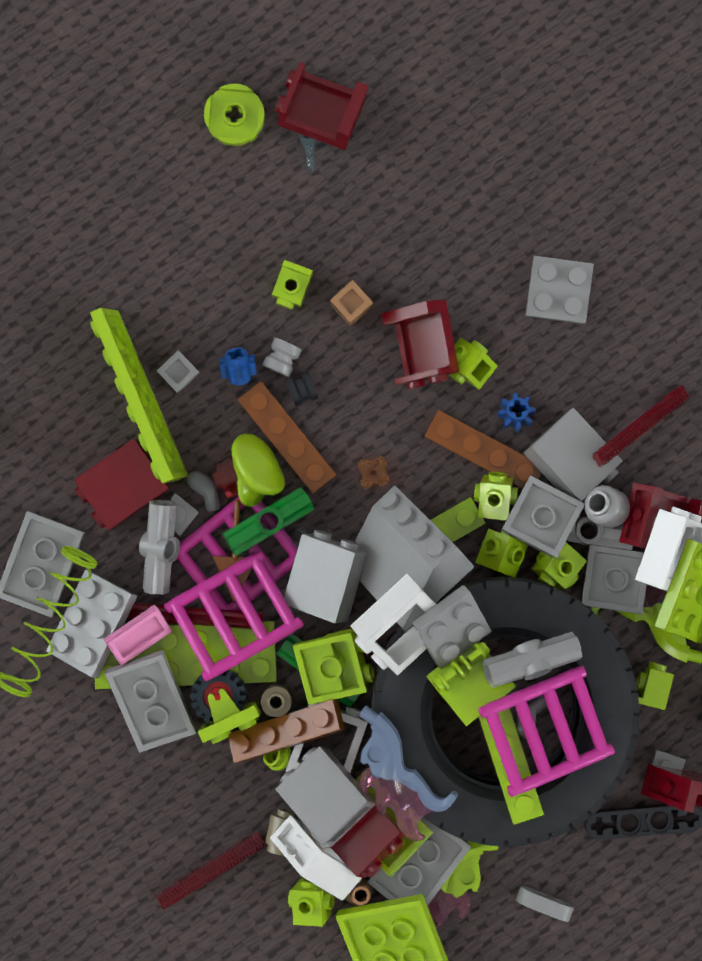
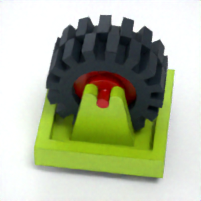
[190,670,262,744]

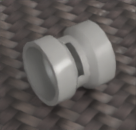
[262,338,302,378]

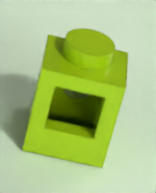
[272,260,313,310]
[636,661,674,710]

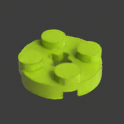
[204,84,265,146]

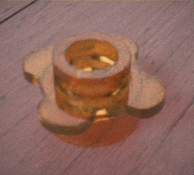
[358,457,390,489]

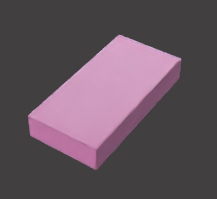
[103,605,172,666]

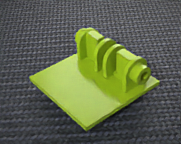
[426,641,516,727]

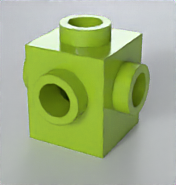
[449,337,498,390]
[474,472,518,520]
[475,529,528,578]
[531,542,587,589]
[288,877,335,927]

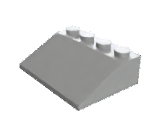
[355,486,474,632]

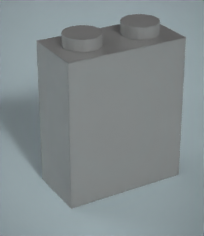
[524,408,623,503]
[284,530,368,624]
[275,746,376,847]

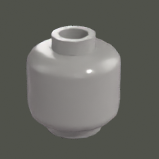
[584,485,630,528]

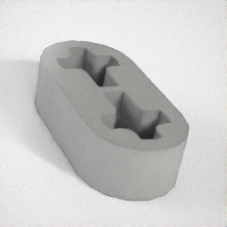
[515,885,574,922]

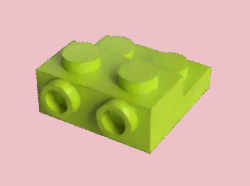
[293,629,375,705]

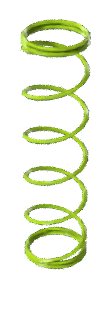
[0,546,98,697]

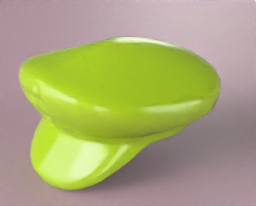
[231,434,285,507]

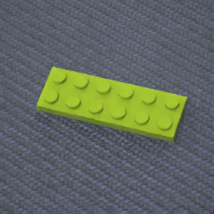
[90,308,188,484]
[95,621,277,689]

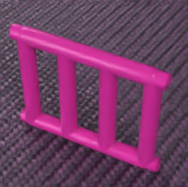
[175,496,298,611]
[164,550,304,682]
[478,666,615,797]

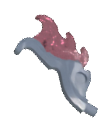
[359,705,458,841]

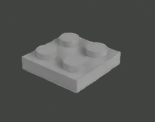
[525,256,594,324]
[501,475,585,559]
[581,545,647,614]
[412,585,492,669]

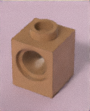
[330,280,373,327]

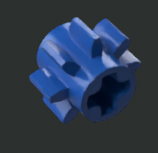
[219,348,257,385]
[497,393,536,433]

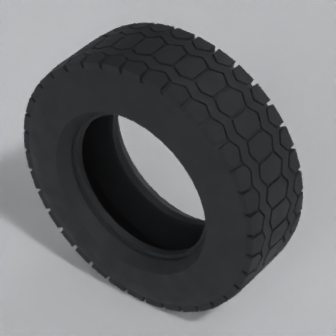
[371,576,639,847]

